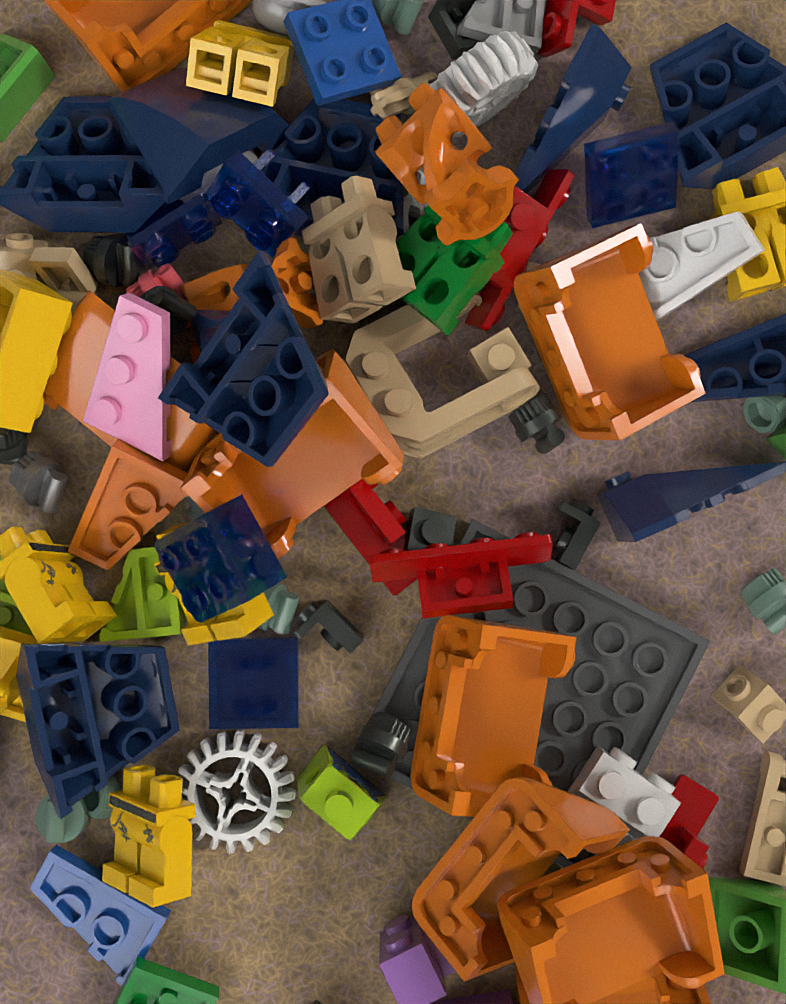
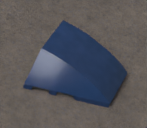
[650,22,786,189]
[108,68,290,205]
[0,96,165,233]
[232,98,404,238]
[158,250,329,467]
[16,643,180,819]

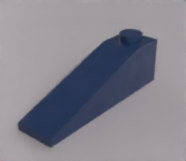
[514,23,632,194]
[684,314,786,402]
[597,462,786,542]

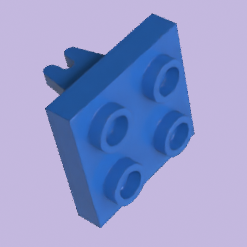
[283,0,402,106]

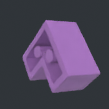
[379,915,456,1004]

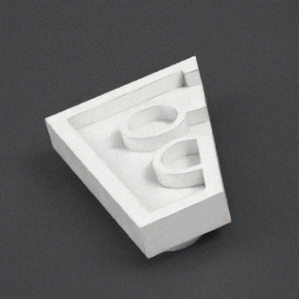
[639,211,765,321]

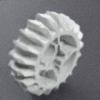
[430,31,538,138]
[178,729,296,854]

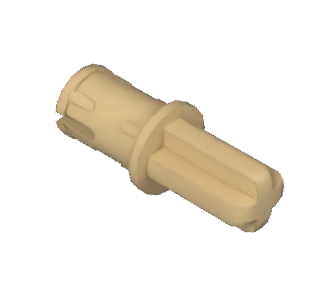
[370,71,438,120]

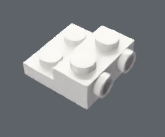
[568,746,681,855]

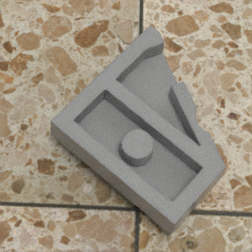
[457,0,545,54]

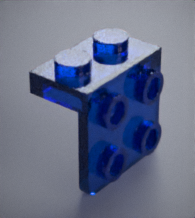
[125,193,222,269]
[155,494,287,623]

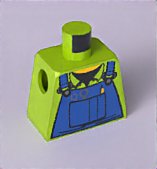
[296,743,388,841]

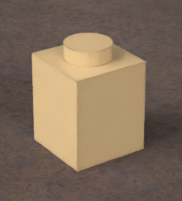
[466,327,532,385]

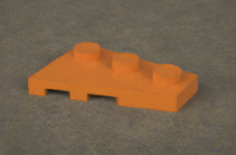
[67,439,189,571]

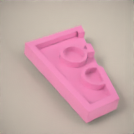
[83,293,171,461]

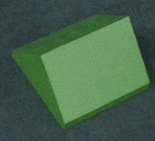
[0,33,56,143]
[708,877,786,994]

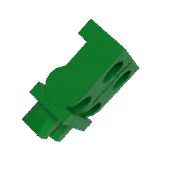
[396,205,513,336]

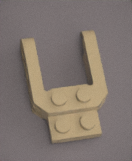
[345,292,540,459]

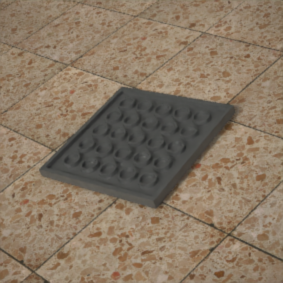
[351,519,710,868]

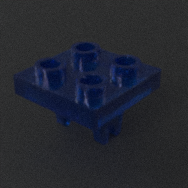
[584,122,679,228]
[205,148,310,257]
[208,637,300,729]

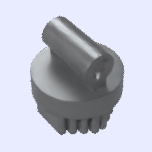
[8,451,68,513]

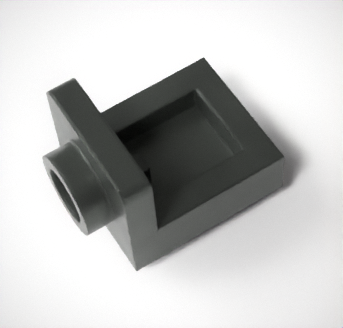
[428,0,483,60]

